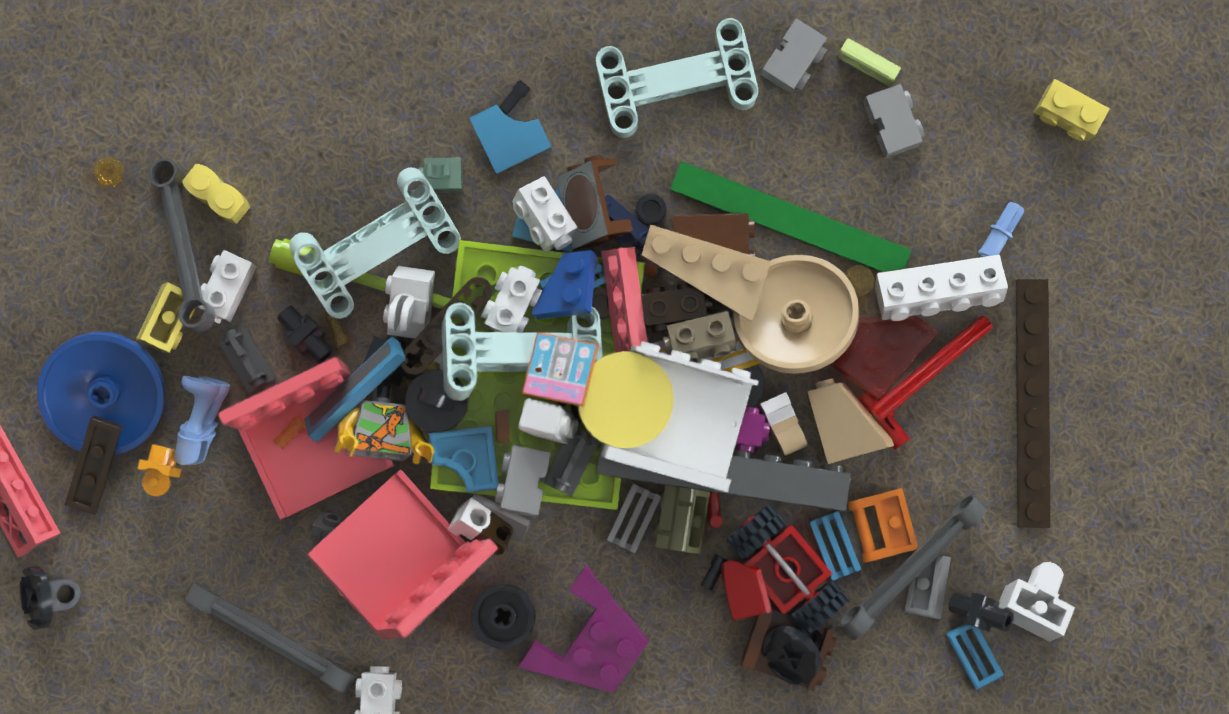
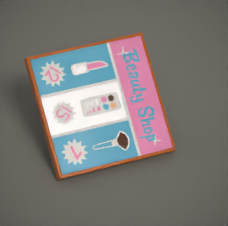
[522,332,599,407]

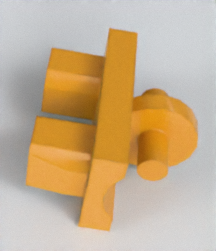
[137,444,182,496]

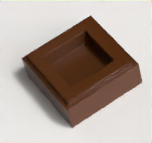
[495,410,510,443]

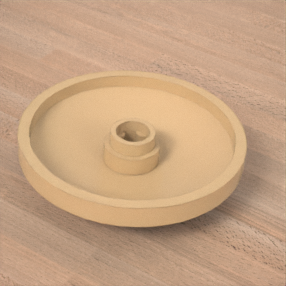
[733,255,859,374]

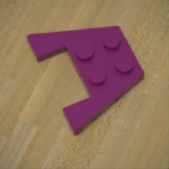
[519,565,649,693]

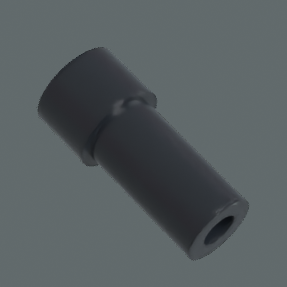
[499,80,531,114]
[701,554,728,591]

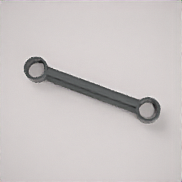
[148,158,216,333]
[838,494,987,640]
[184,582,357,694]

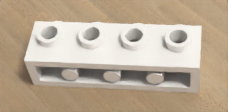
[874,255,1008,321]

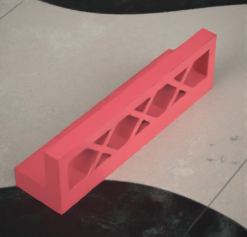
[601,247,648,353]
[0,425,60,558]

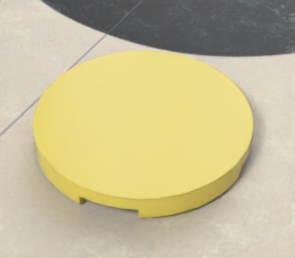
[578,352,674,448]

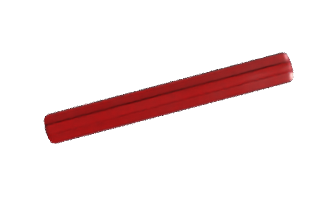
[870,315,993,421]

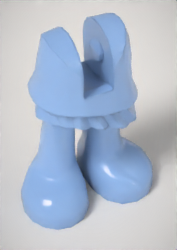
[174,376,230,465]

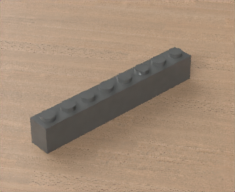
[595,441,851,511]

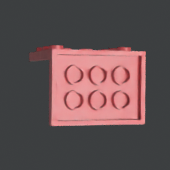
[218,357,395,520]
[306,469,498,640]

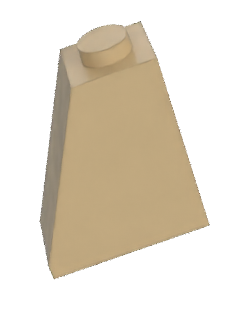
[807,378,894,464]

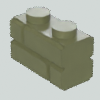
[655,485,710,554]

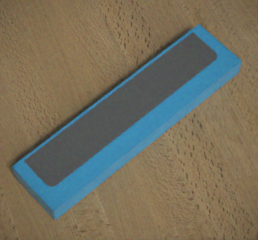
[304,337,405,442]

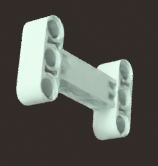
[596,18,758,138]
[289,168,461,319]
[442,303,602,401]

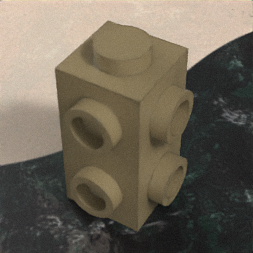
[663,311,736,363]

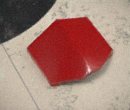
[721,560,772,620]

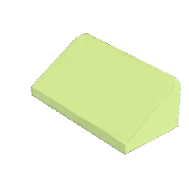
[838,38,901,86]

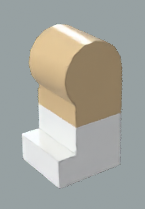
[759,392,807,456]

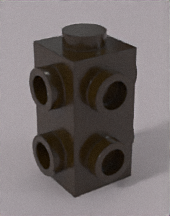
[641,283,712,333]

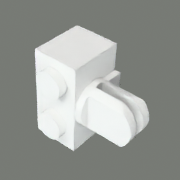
[383,266,435,339]
[999,562,1075,642]

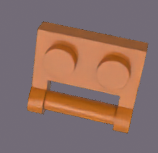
[847,488,918,563]

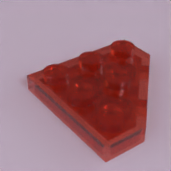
[829,315,938,401]

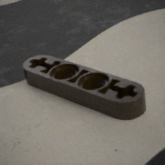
[401,277,492,376]

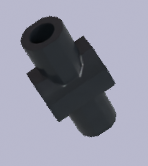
[277,305,334,364]
[948,592,1014,632]

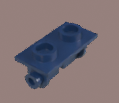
[605,194,649,256]

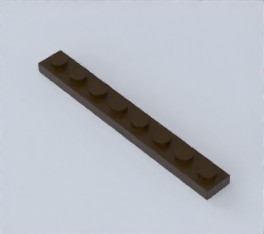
[1016,279,1050,528]

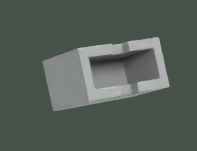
[761,18,827,95]
[863,84,924,159]
[495,445,550,518]

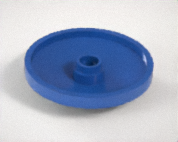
[37,332,166,455]

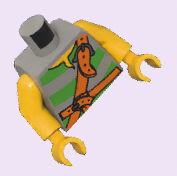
[334,385,434,464]

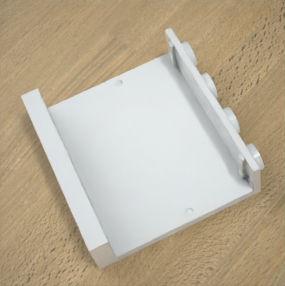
[601,341,759,492]

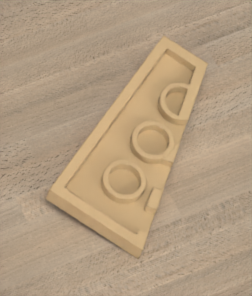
[642,225,771,322]

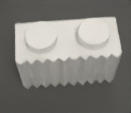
[519,398,578,445]

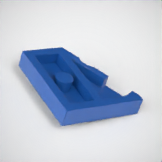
[532,250,597,320]

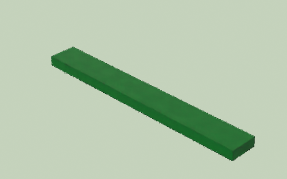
[670,161,912,273]

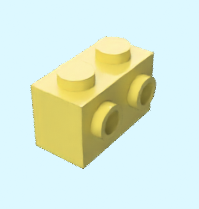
[1034,79,1110,142]
[136,282,195,353]

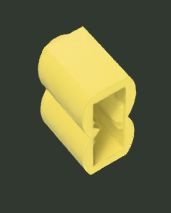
[182,164,250,224]

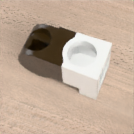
[447,497,513,555]

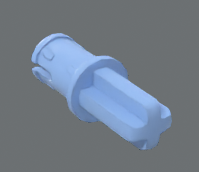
[978,202,1024,257]

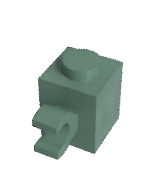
[418,157,463,193]

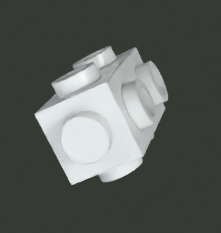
[512,176,578,252]
[198,250,257,324]
[481,266,542,333]
[355,666,402,714]

